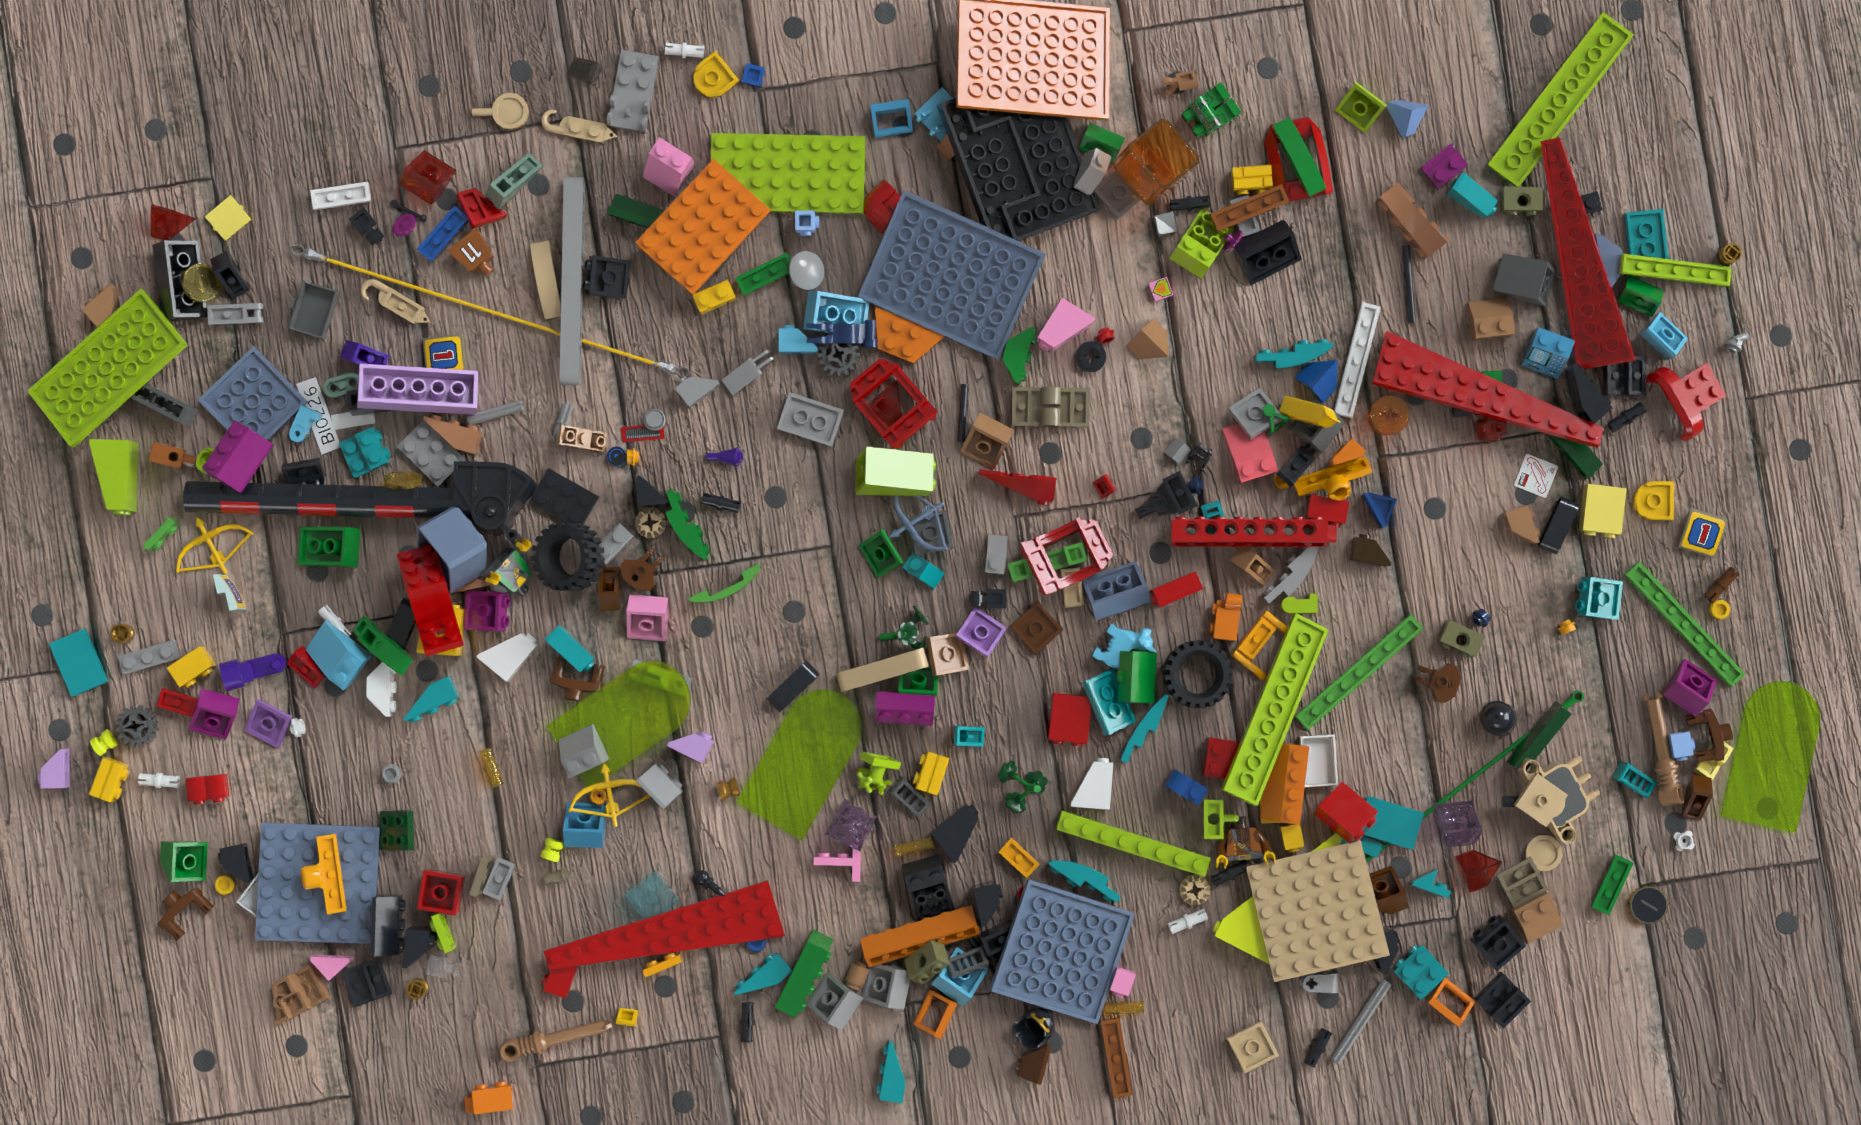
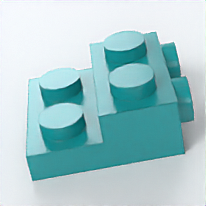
[339,427,391,479]
[1575,577,1623,620]
[1394,945,1449,1000]

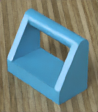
[870,99,913,138]

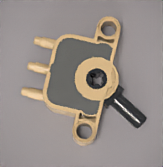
[1501,756,1600,844]

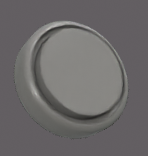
[643,409,666,431]

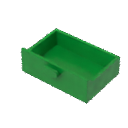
[1117,651,1157,703]

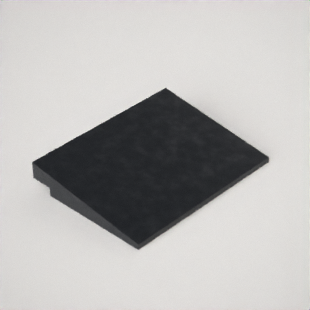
[937,98,1100,241]

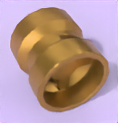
[1718,243,1742,265]
[110,624,135,643]
[717,777,740,801]
[406,978,429,999]

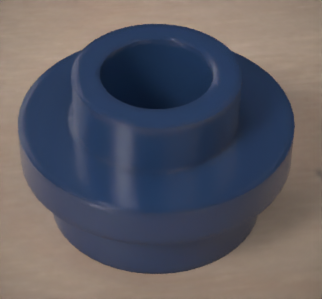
[1190,475,1204,495]
[1472,609,1491,627]

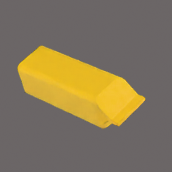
[1279,396,1341,428]

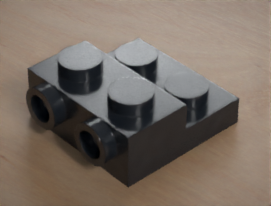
[582,255,630,299]
[1470,915,1526,971]

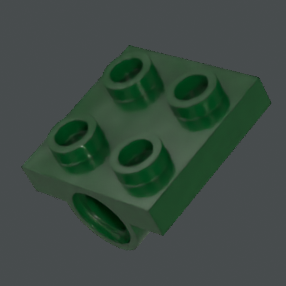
[380,810,414,851]

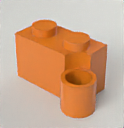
[1209,593,1242,641]
[464,1081,513,1115]

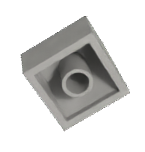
[559,724,609,778]
[637,763,683,809]
[862,964,910,1009]
[807,972,863,1030]

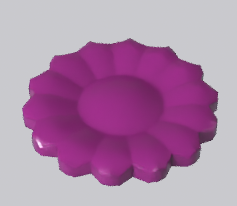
[392,213,416,237]
[1223,230,1243,252]

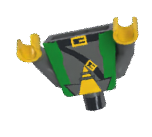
[483,537,531,595]

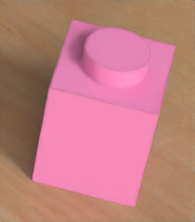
[1110,966,1136,998]

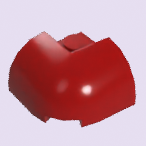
[864,179,901,234]

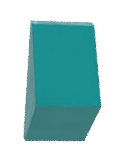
[954,725,985,747]

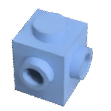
[795,211,819,237]
[1667,731,1695,761]

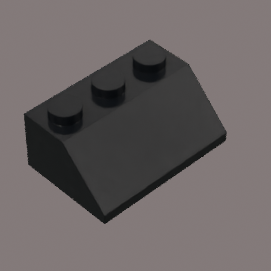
[1233,219,1302,285]
[371,894,406,957]

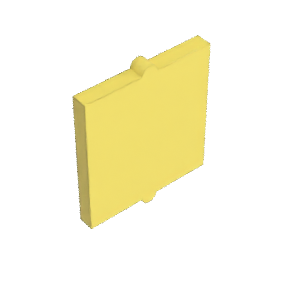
[205,195,252,241]

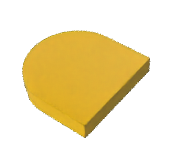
[693,50,740,98]
[1634,481,1674,520]

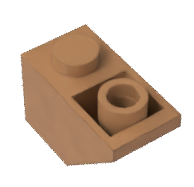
[82,284,119,327]
[1502,505,1541,544]

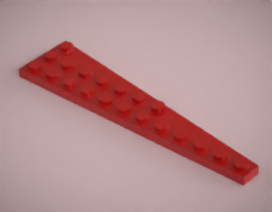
[1540,137,1636,369]
[1372,331,1604,448]
[543,880,785,970]

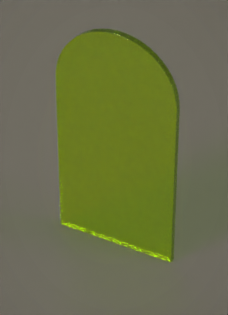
[547,661,691,787]
[1721,681,1820,833]
[737,689,862,840]

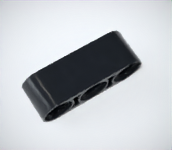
[1538,496,1580,555]
[387,598,416,650]
[766,660,820,713]

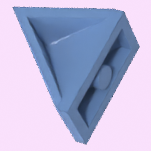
[1386,100,1429,138]

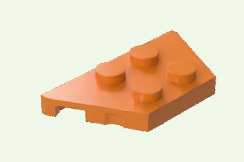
[875,307,944,364]

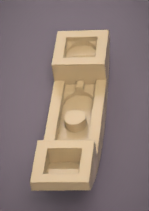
[530,240,561,320]

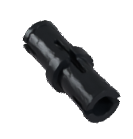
[1169,195,1210,212]
[1607,402,1647,433]
[701,492,741,513]
[1210,860,1248,887]
[739,1002,755,1043]
[1304,1028,1333,1068]

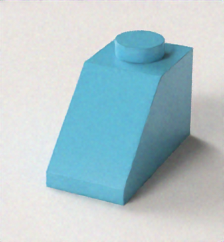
[779,325,818,354]

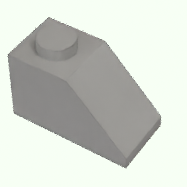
[1073,148,1112,195]
[675,377,721,408]
[985,534,1008,575]

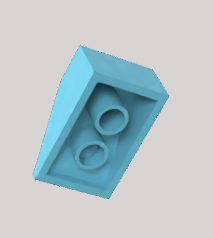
[803,291,869,334]
[305,620,372,691]

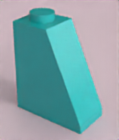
[1446,172,1498,219]
[545,625,596,672]

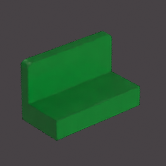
[1078,123,1125,165]
[1617,275,1664,317]

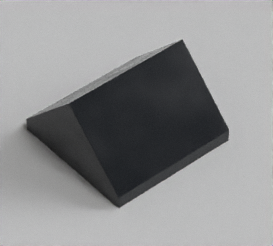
[636,475,670,507]

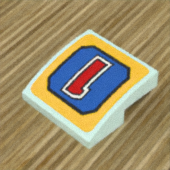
[213,574,246,612]

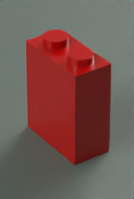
[1149,571,1203,608]
[1048,693,1092,747]
[1314,782,1378,844]

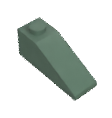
[485,153,543,208]

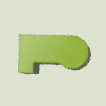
[1280,594,1318,613]

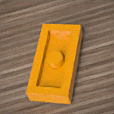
[998,837,1040,878]
[642,952,683,977]

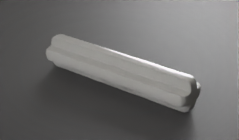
[467,401,523,425]

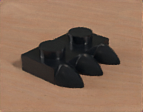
[281,458,325,485]

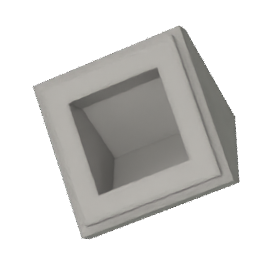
[1164,438,1191,465]

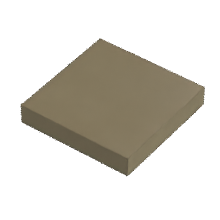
[469,855,494,897]

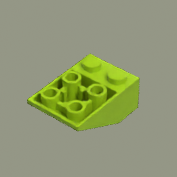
[1169,208,1234,279]

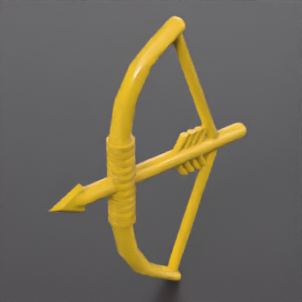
[176,516,254,575]
[568,763,651,827]

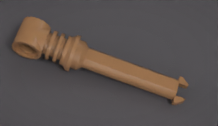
[1643,692,1685,806]
[500,1019,613,1062]

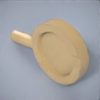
[472,93,529,130]
[1524,834,1563,871]

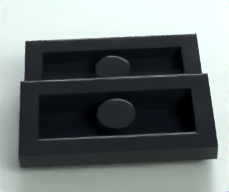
[1604,356,1646,396]
[341,957,392,1008]
[1474,972,1531,1029]

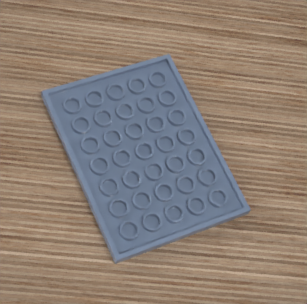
[858,190,1046,360]

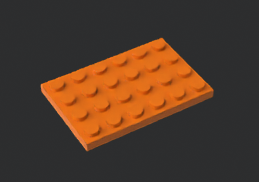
[635,159,771,296]

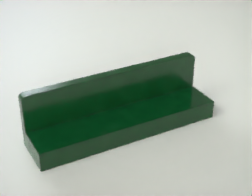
[606,194,665,229]
[1545,433,1603,480]
[1507,701,1572,771]

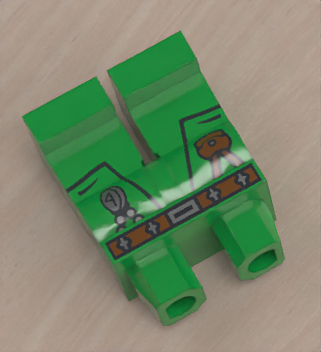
[1181,82,1242,138]

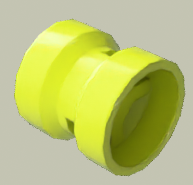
[90,729,118,756]
[540,837,564,862]

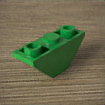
[1002,327,1037,385]

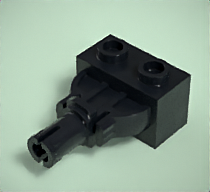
[1135,471,1198,520]
[976,919,1013,966]

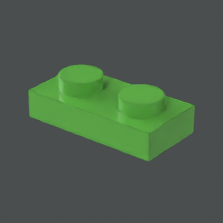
[142,517,180,551]

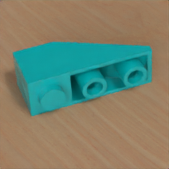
[403,676,460,723]
[734,952,793,995]
[876,1039,906,1104]

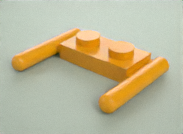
[1231,610,1287,680]

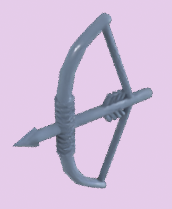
[889,496,948,551]

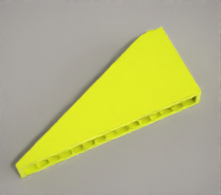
[1213,833,1343,965]

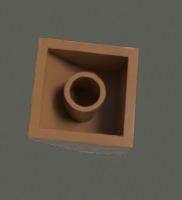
[1467,298,1515,341]
[960,412,1014,469]
[1510,892,1563,944]

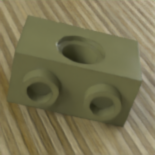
[1500,187,1543,216]
[1437,620,1485,659]
[904,940,950,984]

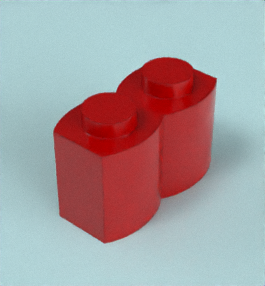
[185,774,230,805]

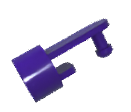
[219,653,287,691]

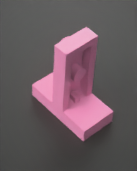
[813,841,861,882]

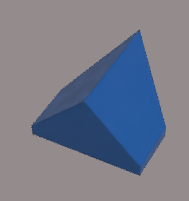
[1295,360,1338,403]
[1362,492,1397,529]

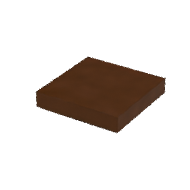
[1009,601,1064,655]

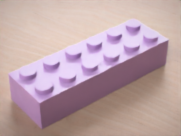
[357,364,478,415]

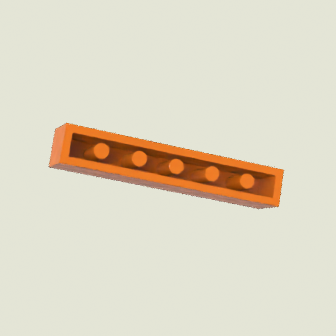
[860,905,980,968]

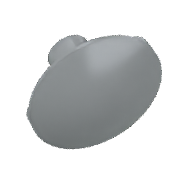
[789,251,824,290]

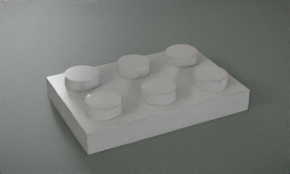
[777,392,844,447]
[397,419,466,487]

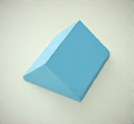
[1639,312,1688,360]

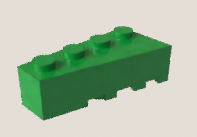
[775,929,834,1018]

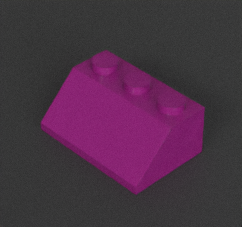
[202,420,273,493]
[875,692,935,726]

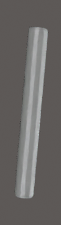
[1331,979,1391,1064]

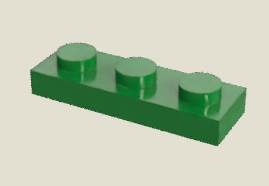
[735,252,790,296]
[1590,854,1634,915]

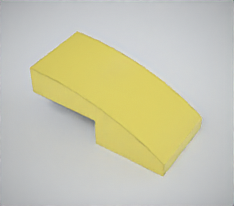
[1693,742,1734,780]

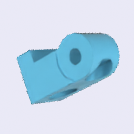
[289,405,323,442]

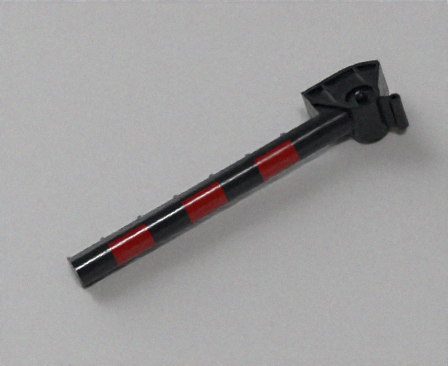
[183,461,537,546]

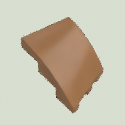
[272,963,331,1026]

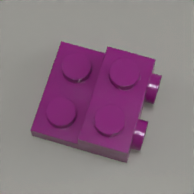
[464,591,511,631]

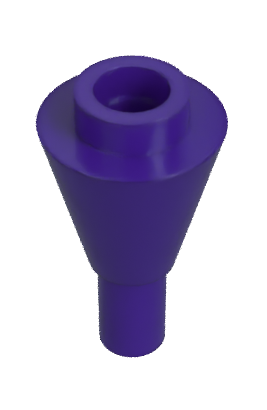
[706,448,743,467]

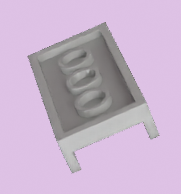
[607,50,659,133]

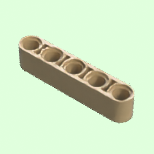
[836,648,929,692]

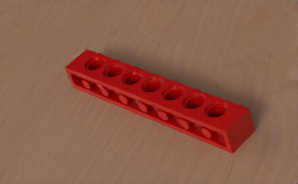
[1171,516,1329,547]

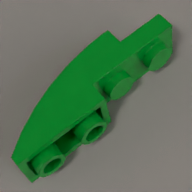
[665,489,711,560]
[352,615,413,675]

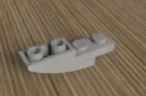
[1262,547,1318,604]

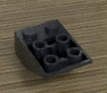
[1564,363,1613,423]
[902,854,955,921]

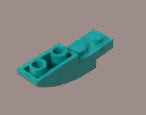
[1254,339,1334,370]
[1048,860,1121,903]

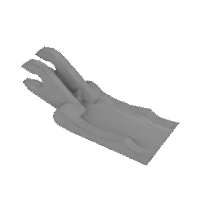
[721,350,775,396]

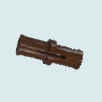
[1704,566,1740,603]

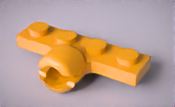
[1293,456,1372,501]
[300,834,347,914]

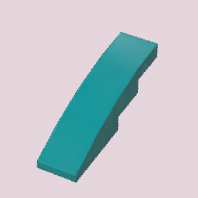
[1119,694,1169,763]

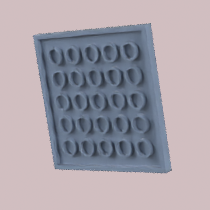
[255,822,380,944]
[990,878,1135,1024]

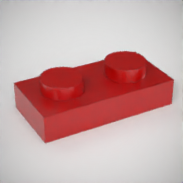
[156,688,197,717]

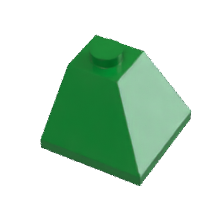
[160,841,208,882]

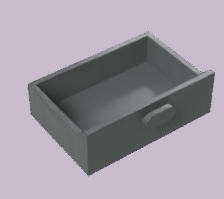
[288,280,340,340]

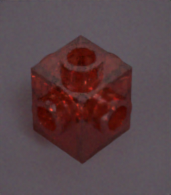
[1473,416,1508,442]

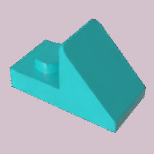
[902,552,945,589]
[1409,868,1451,898]

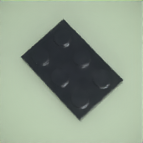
[529,468,600,525]

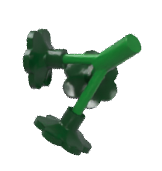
[879,605,929,649]
[998,760,1048,814]

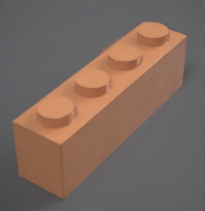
[1377,182,1450,259]

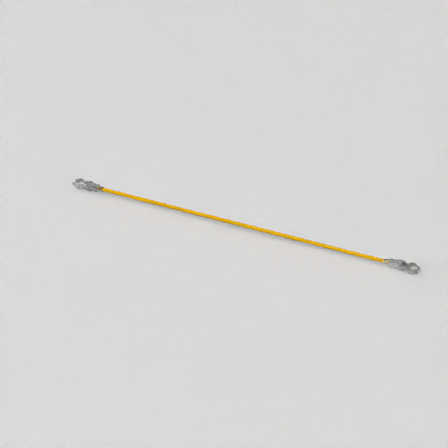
[290,244,692,379]

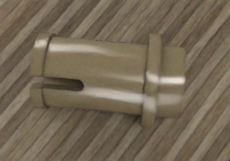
[544,867,570,886]

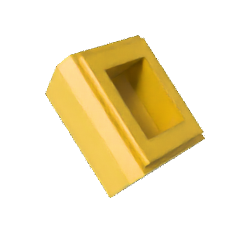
[616,1008,638,1027]

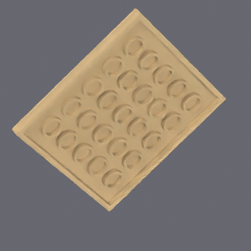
[1246,840,1390,982]

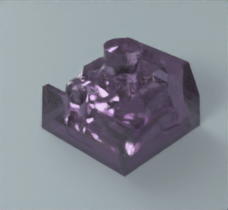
[826,799,877,852]
[1433,800,1482,847]

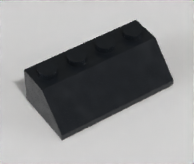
[152,240,208,321]

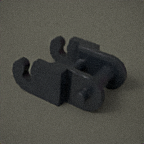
[1186,443,1213,472]

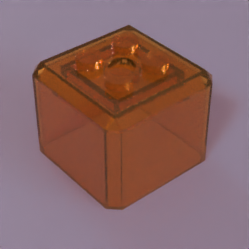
[1113,119,1199,205]

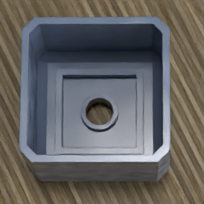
[416,507,487,594]

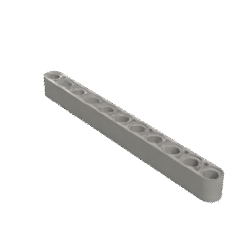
[560,177,585,385]

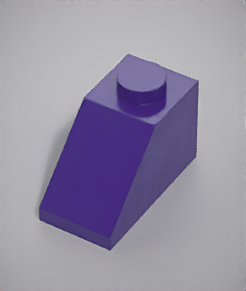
[340,340,389,365]

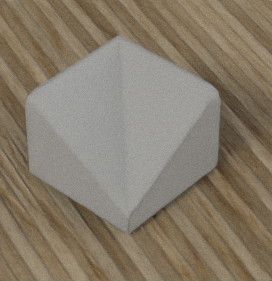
[1154,212,1177,236]

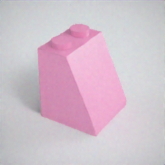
[643,137,696,198]
[1036,298,1095,352]

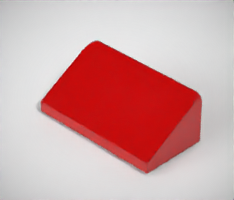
[286,646,326,689]

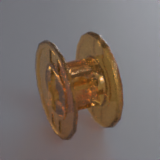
[1368,396,1410,436]

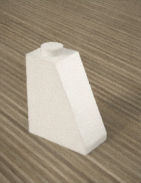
[477,633,538,682]
[1070,757,1113,810]

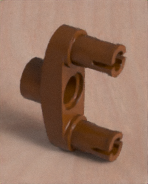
[549,657,605,701]
[1685,708,1733,764]
[157,887,214,941]

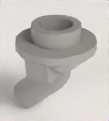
[1723,332,1749,354]

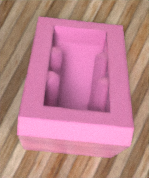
[310,955,353,981]

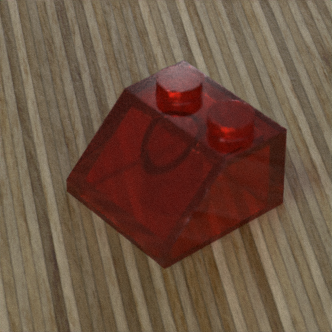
[399,150,457,205]

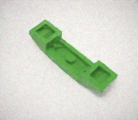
[1008,542,1088,582]
[689,564,761,603]

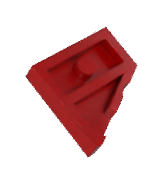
[456,188,507,229]

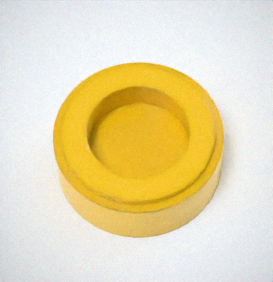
[1709,600,1730,619]
[215,875,236,895]

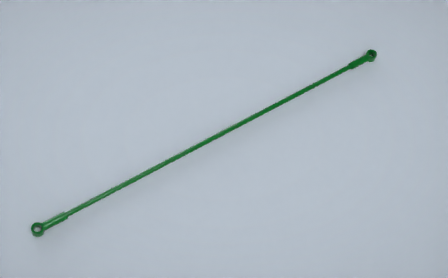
[1365,691,1584,863]

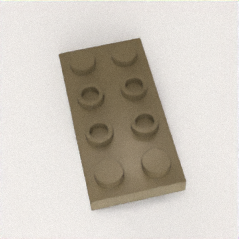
[1012,387,1090,427]

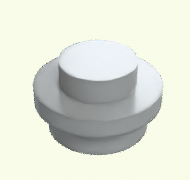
[382,764,401,784]

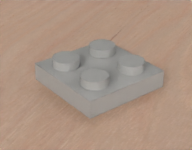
[1228,388,1283,440]

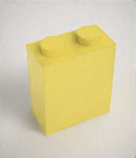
[1579,484,1627,538]

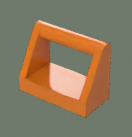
[1327,438,1366,467]
[1425,977,1475,1027]
[913,989,957,1039]

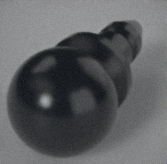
[694,870,725,896]

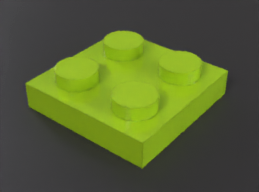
[430,913,456,953]

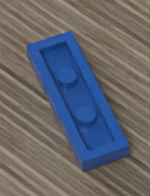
[417,206,468,263]

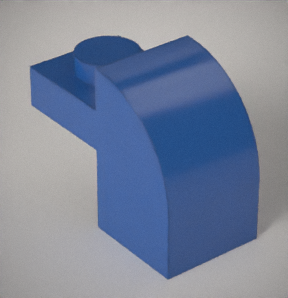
[1163,768,1208,806]

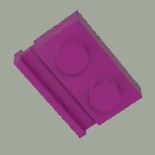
[1420,144,1468,190]

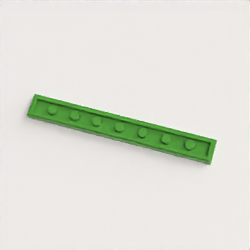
[1624,561,1746,688]
[1294,614,1423,731]

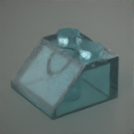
[624,870,680,919]

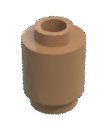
[845,960,870,991]

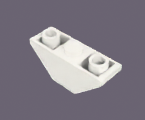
[366,662,397,717]

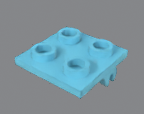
[914,87,953,141]

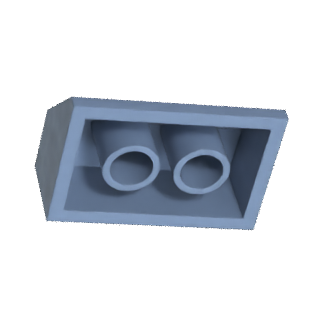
[1082,561,1151,620]

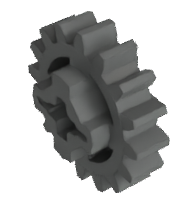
[818,343,860,377]
[115,705,159,747]

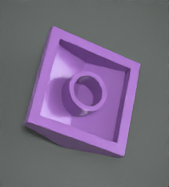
[955,607,1007,658]
[244,699,292,748]

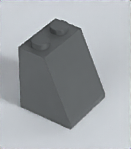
[1492,253,1556,308]

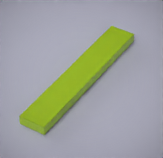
[1619,254,1731,287]

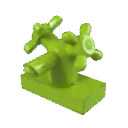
[857,752,901,795]
[1204,799,1239,839]

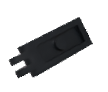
[1276,444,1316,487]

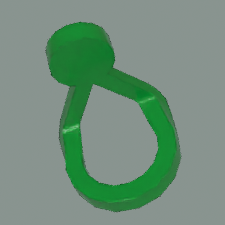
[1262,404,1290,436]

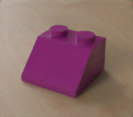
[1663,659,1717,717]
[188,689,239,739]

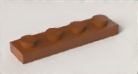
[1210,184,1289,232]
[1100,1017,1133,1098]

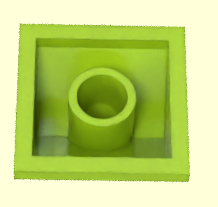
[1335,82,1387,133]

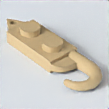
[541,110,617,144]
[361,279,431,325]

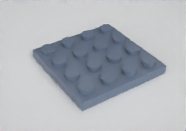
[198,346,308,441]

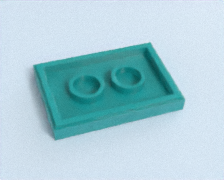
[1624,209,1669,259]
[49,628,109,697]
[1082,668,1136,736]
[1364,796,1424,850]

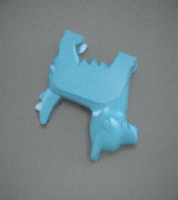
[1092,623,1157,670]

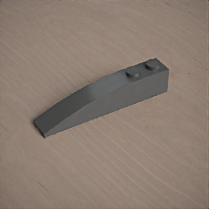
[130,383,198,427]

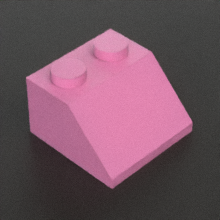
[627,595,668,641]

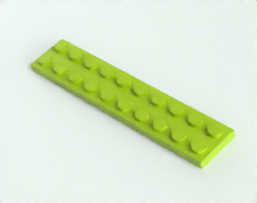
[1486,12,1634,187]
[1221,613,1329,806]

